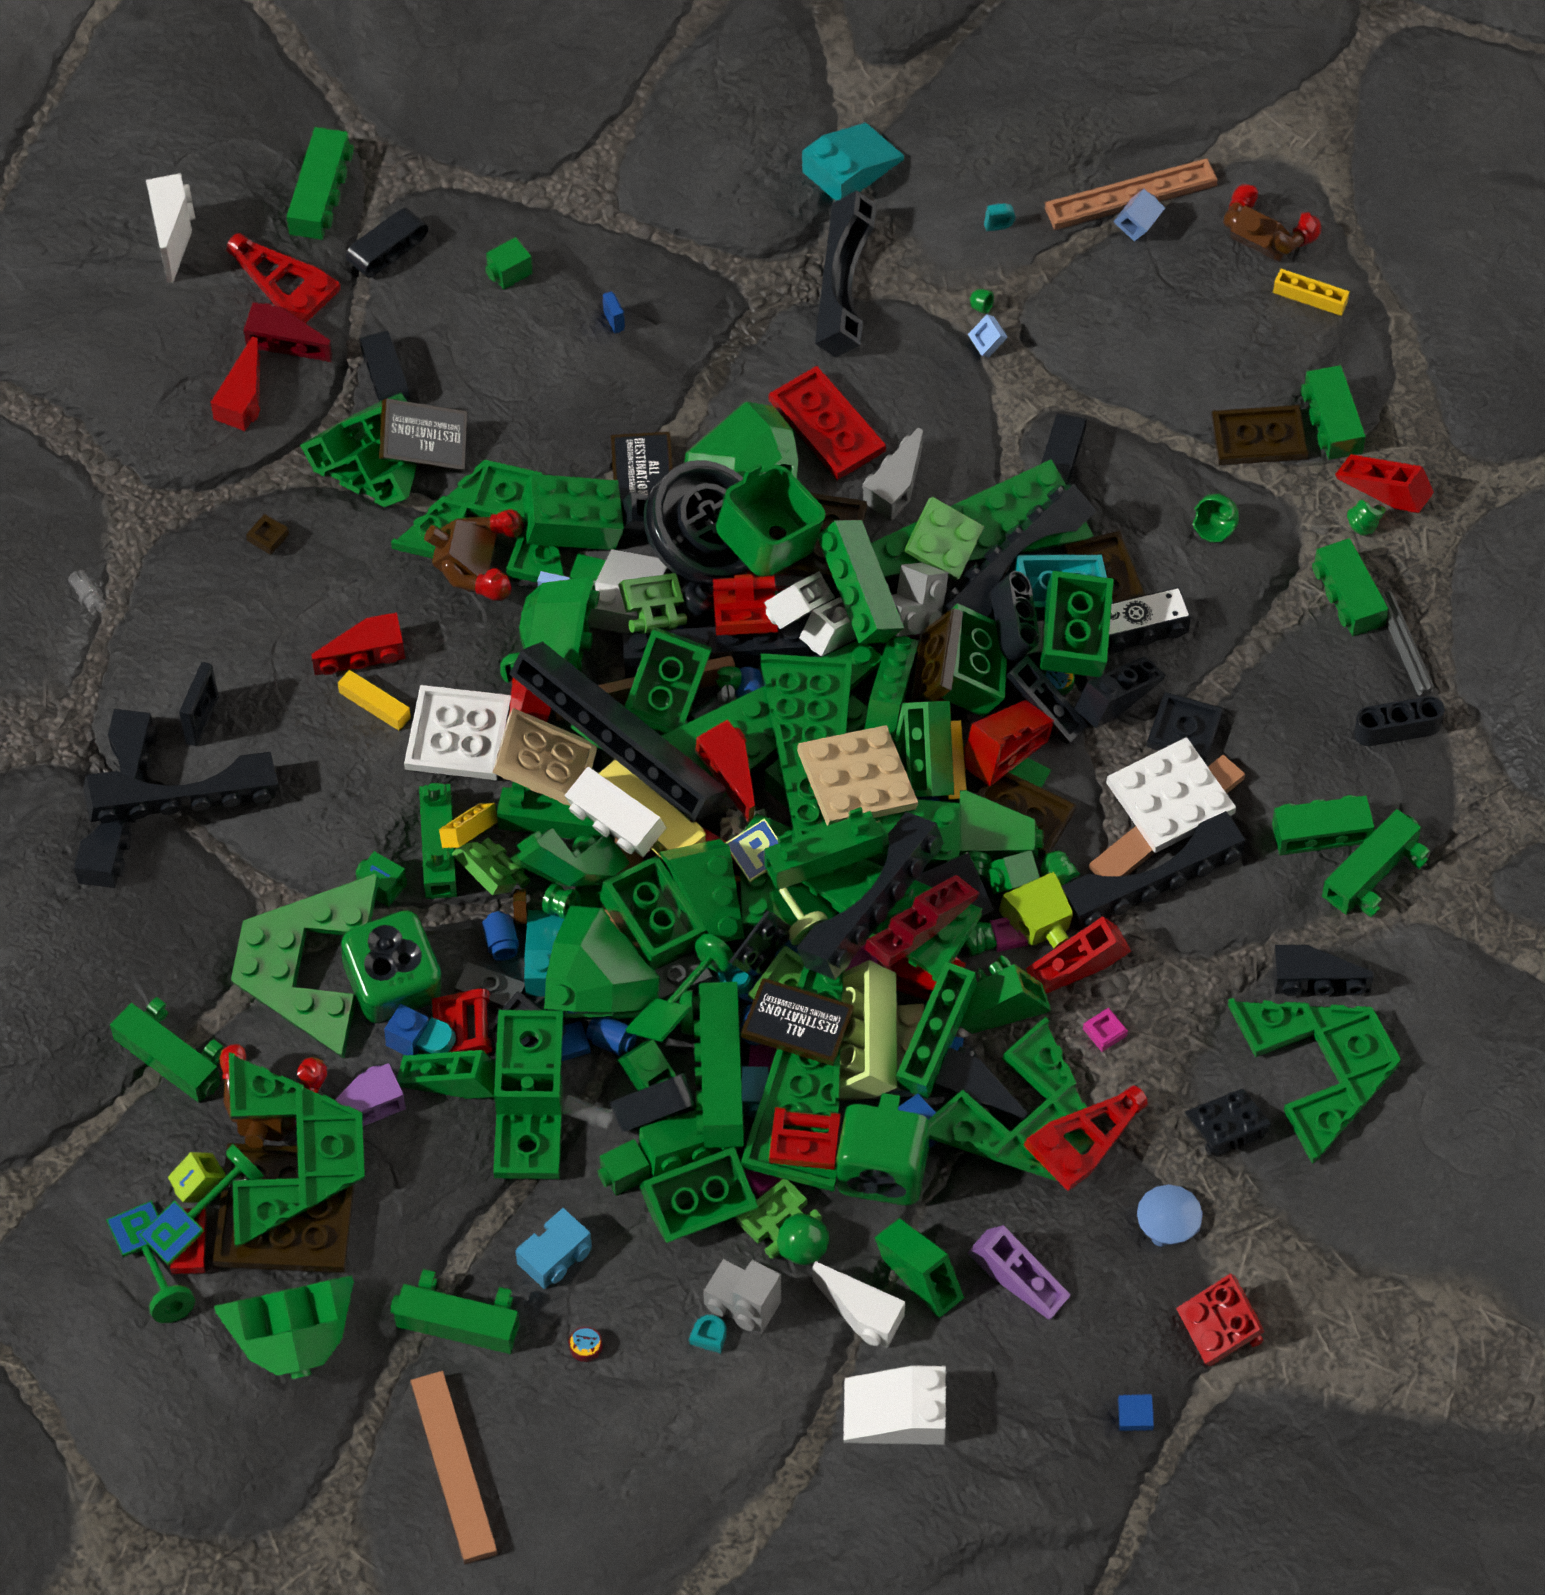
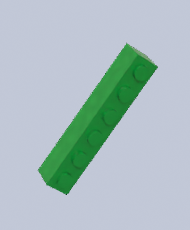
[693,982,744,1148]

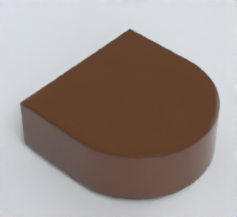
[513,889,528,925]

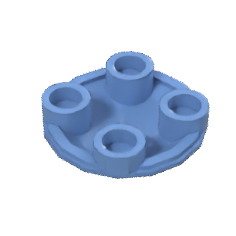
[1137,1185,1202,1247]

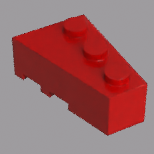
[963,700,1054,786]

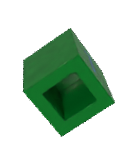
[485,237,533,290]
[984,850,1040,895]
[356,851,407,907]
[597,1139,650,1196]

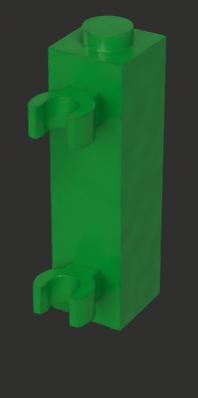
[497,782,611,840]
[419,783,458,899]
[764,807,886,890]
[1322,809,1430,917]
[110,997,224,1103]
[390,1269,520,1354]

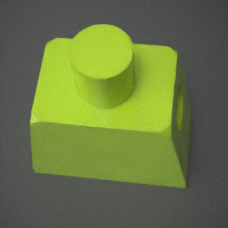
[999,872,1073,949]

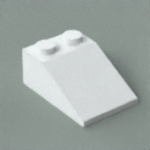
[146,174,195,283]
[589,549,668,633]
[844,1366,946,1445]

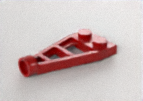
[226,233,341,323]
[1023,1085,1148,1191]

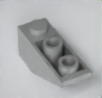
[862,427,923,521]

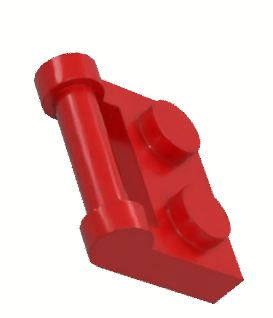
[432,988,492,1054]
[769,1107,841,1170]

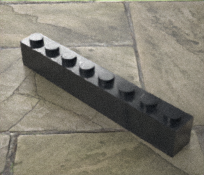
[510,641,727,822]

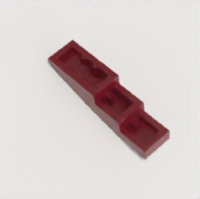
[864,875,979,967]

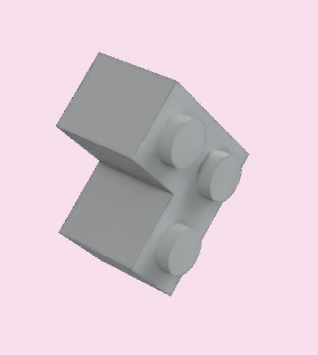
[892,562,948,637]
[704,1259,781,1334]

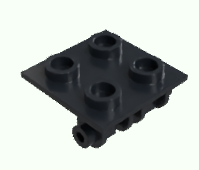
[729,910,791,979]
[1185,1088,1271,1157]

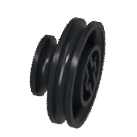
[644,460,749,586]

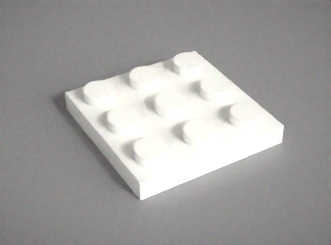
[404,685,511,780]
[1106,737,1236,853]

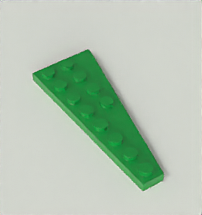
[871,459,1094,579]
[662,640,882,798]
[761,653,852,874]
[744,813,982,982]
[741,966,843,1192]

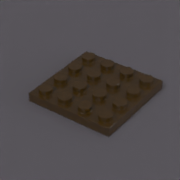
[213,1143,355,1273]

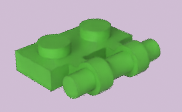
[618,573,687,634]
[452,838,530,895]
[736,1179,822,1259]

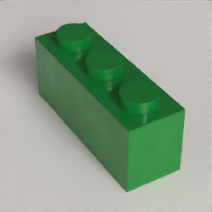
[1301,365,1366,460]
[1312,538,1389,637]
[1272,795,1375,856]
[638,1110,745,1176]

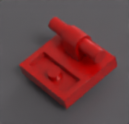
[713,574,778,636]
[1176,1273,1265,1366]

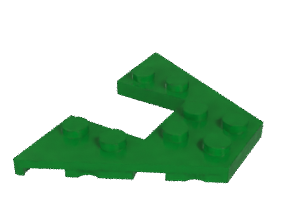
[391,460,564,583]
[231,874,379,1058]
[1228,998,1401,1164]
[929,1017,1094,1181]
[228,1053,365,1248]

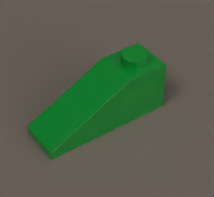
[396,1050,496,1099]

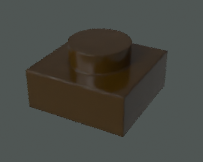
[246,514,289,555]

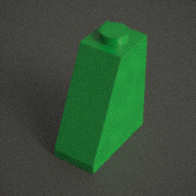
[959,790,1043,859]
[959,964,1051,1034]
[874,1218,964,1318]

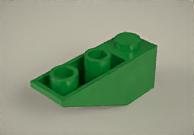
[618,1039,696,1120]

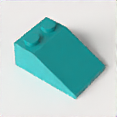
[802,122,904,201]
[1006,555,1113,621]
[524,910,564,997]

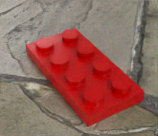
[769,366,886,480]

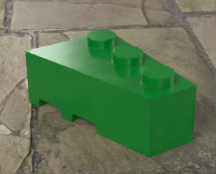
[894,701,954,797]
[659,839,745,942]

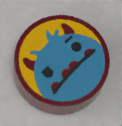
[569,1327,602,1362]

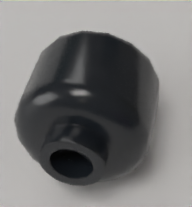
[675,582,715,626]

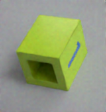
[168,1152,226,1203]

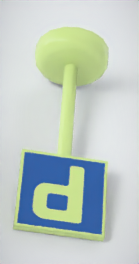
[726,818,829,945]

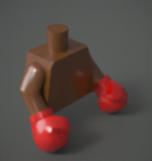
[1223,184,1321,262]
[424,509,525,601]
[219,1044,327,1148]

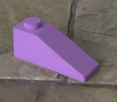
[335,1063,406,1126]
[967,1225,1071,1319]

